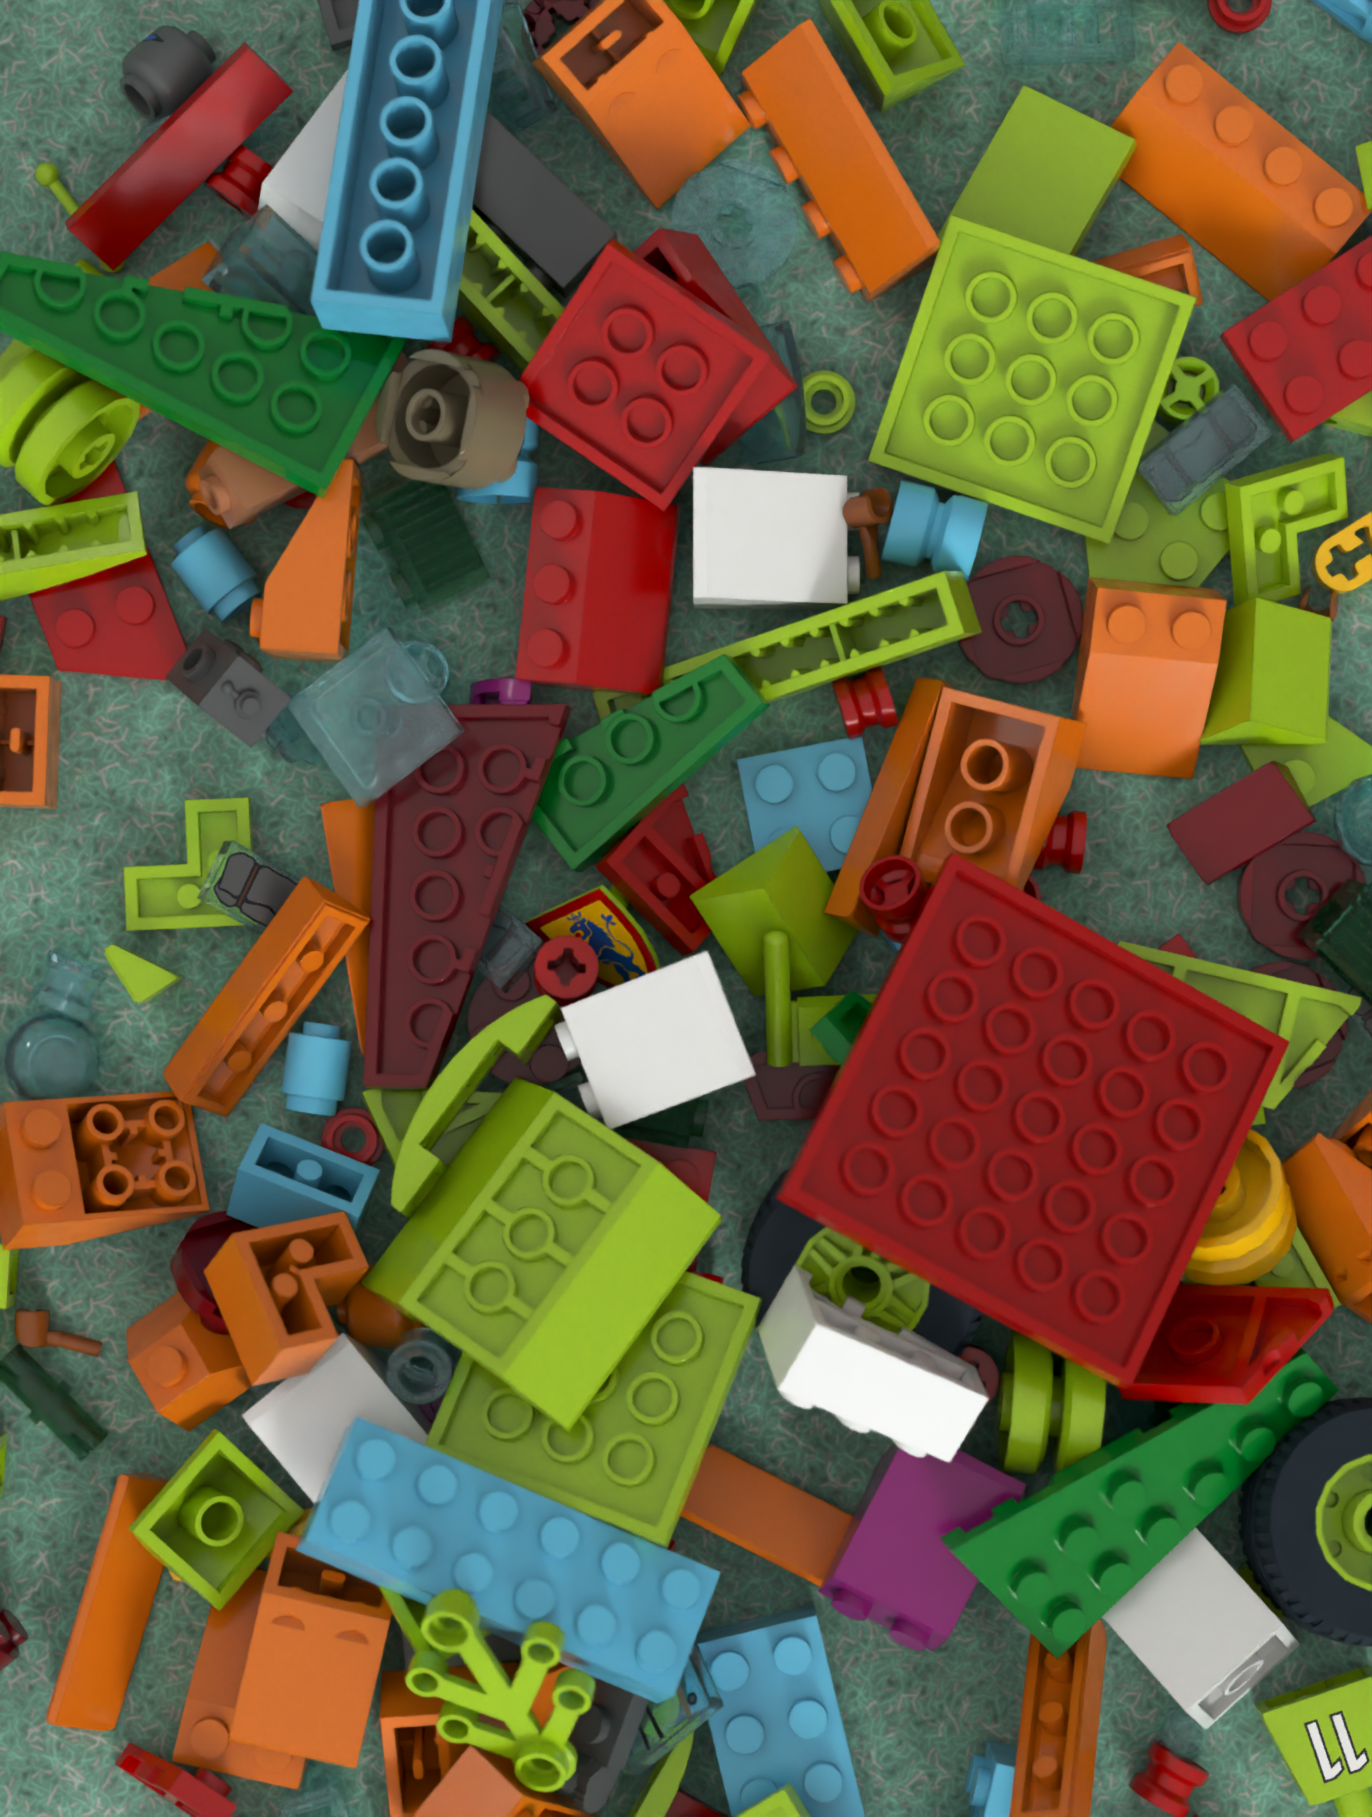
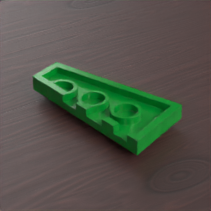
[532,654,770,873]

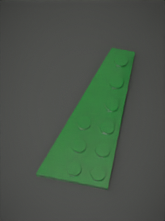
[0,251,409,499]
[940,1348,1339,1659]

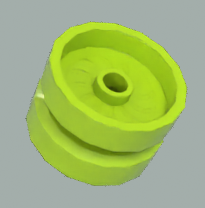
[0,350,140,506]
[997,1331,1106,1476]

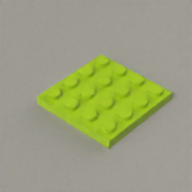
[868,215,1197,544]
[425,1271,762,1548]

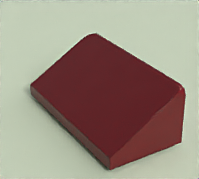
[1167,761,1316,885]

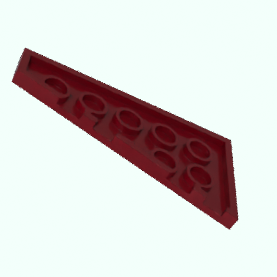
[363,704,572,1090]

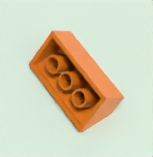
[737,18,941,303]
[1110,41,1372,302]

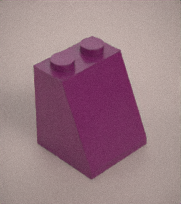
[818,1443,1026,1651]

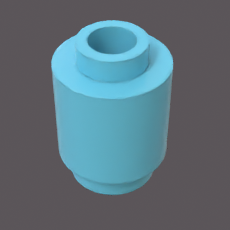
[171,525,263,623]
[281,1021,353,1116]

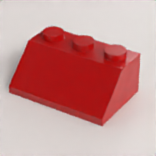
[515,487,681,695]

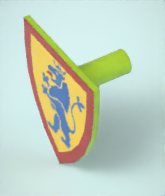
[525,884,661,989]

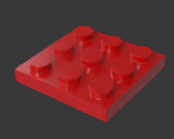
[518,238,774,512]

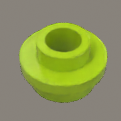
[792,370,855,435]

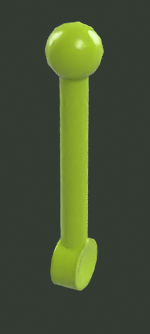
[35,162,125,273]

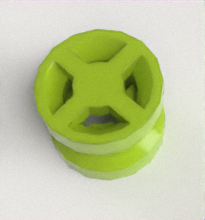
[1157,357,1219,426]

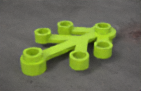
[405,1589,595,1792]

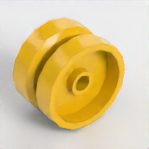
[1183,1128,1297,1286]

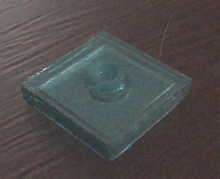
[286,627,465,807]

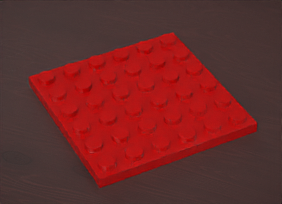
[776,852,1290,1389]

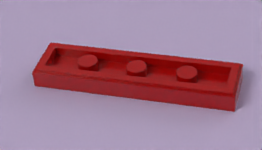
[65,42,293,271]

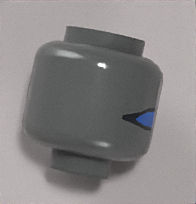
[120,25,216,121]

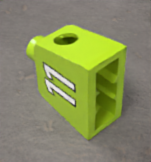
[1254,1664,1372,1817]

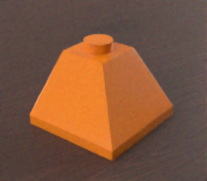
[126,1291,252,1432]

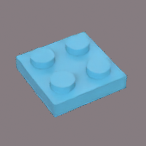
[736,737,872,872]

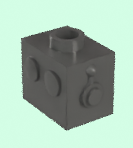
[165,628,292,748]

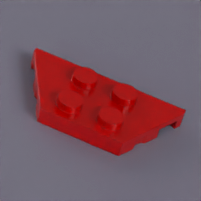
[29,459,188,681]
[1118,1284,1334,1405]

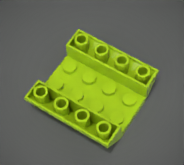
[361,1077,723,1431]

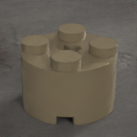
[376,349,530,489]

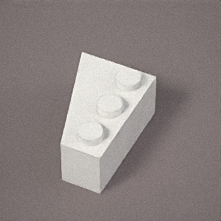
[253,70,348,277]
[757,1264,989,1463]

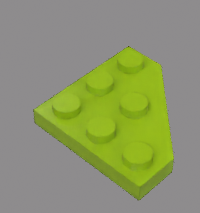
[1083,420,1230,587]

